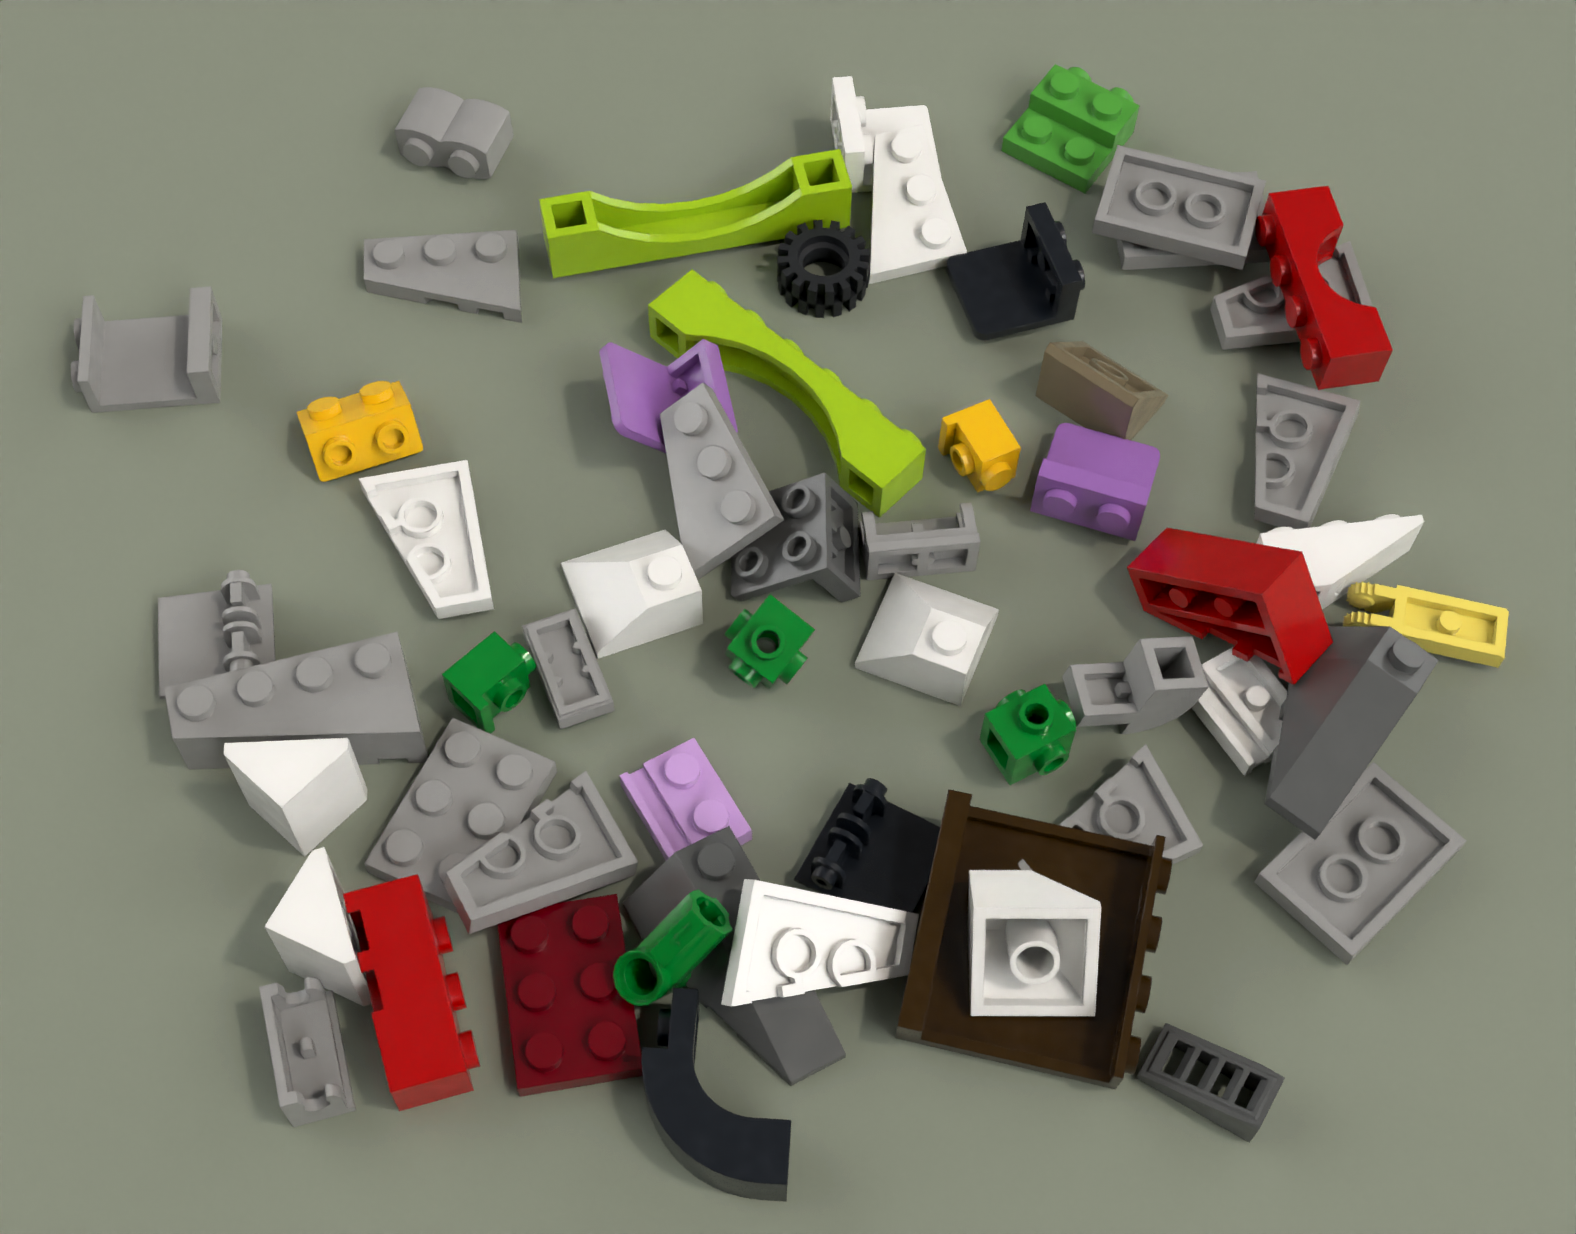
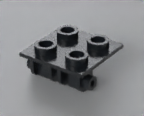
[794,778,940,913]

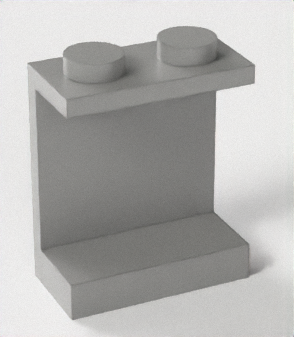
[71,286,223,413]

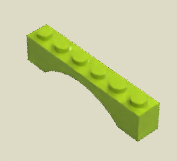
[539,149,852,278]
[648,269,926,518]

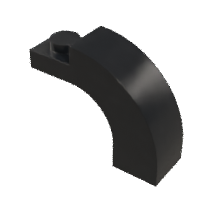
[642,988,791,1202]

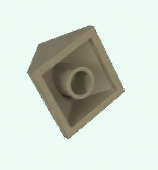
[1035,341,1169,440]

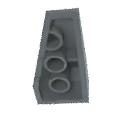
[1265,626,1439,840]
[623,826,846,1086]

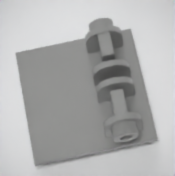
[158,570,276,699]

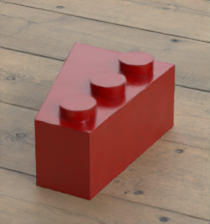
[1127,527,1333,685]
[343,874,480,1111]

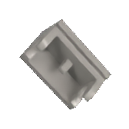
[859,502,980,581]
[259,977,356,1127]

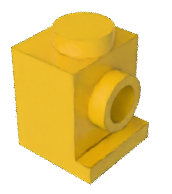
[938,399,1021,493]

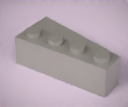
[164,632,428,769]

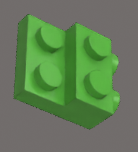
[1001,64,1140,194]

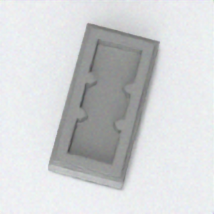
[522,608,615,729]

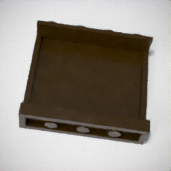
[895,789,1172,1089]

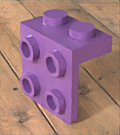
[599,339,738,453]
[1030,423,1160,541]

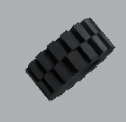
[777,220,870,318]

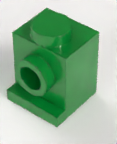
[442,631,537,734]

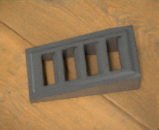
[1136,1023,1285,1143]

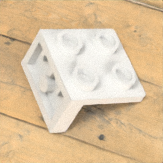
[830,76,941,193]

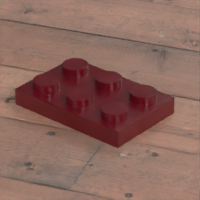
[498,894,643,1097]

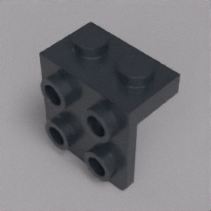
[946,202,1085,341]

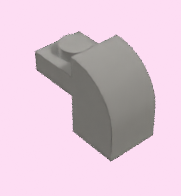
[1062,636,1209,734]

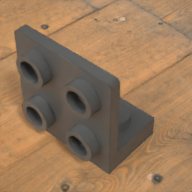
[731,473,861,603]

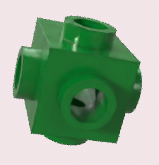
[724,594,815,689]
[979,684,1076,785]

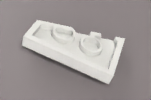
[868,124,967,285]
[359,460,494,619]
[721,879,919,1007]

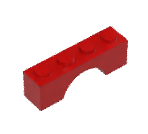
[1255,186,1393,390]

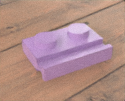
[620,738,752,860]

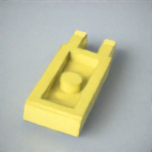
[1343,581,1509,668]

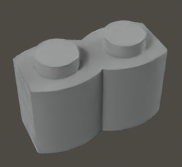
[394,87,514,179]

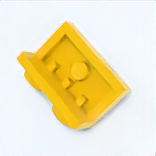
[296,381,423,482]

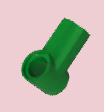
[613,889,733,1006]

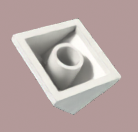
[224,738,367,857]
[265,847,372,1006]

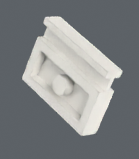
[1192,647,1288,776]

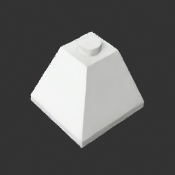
[561,530,703,659]
[855,573,999,706]
[968,870,1101,1016]

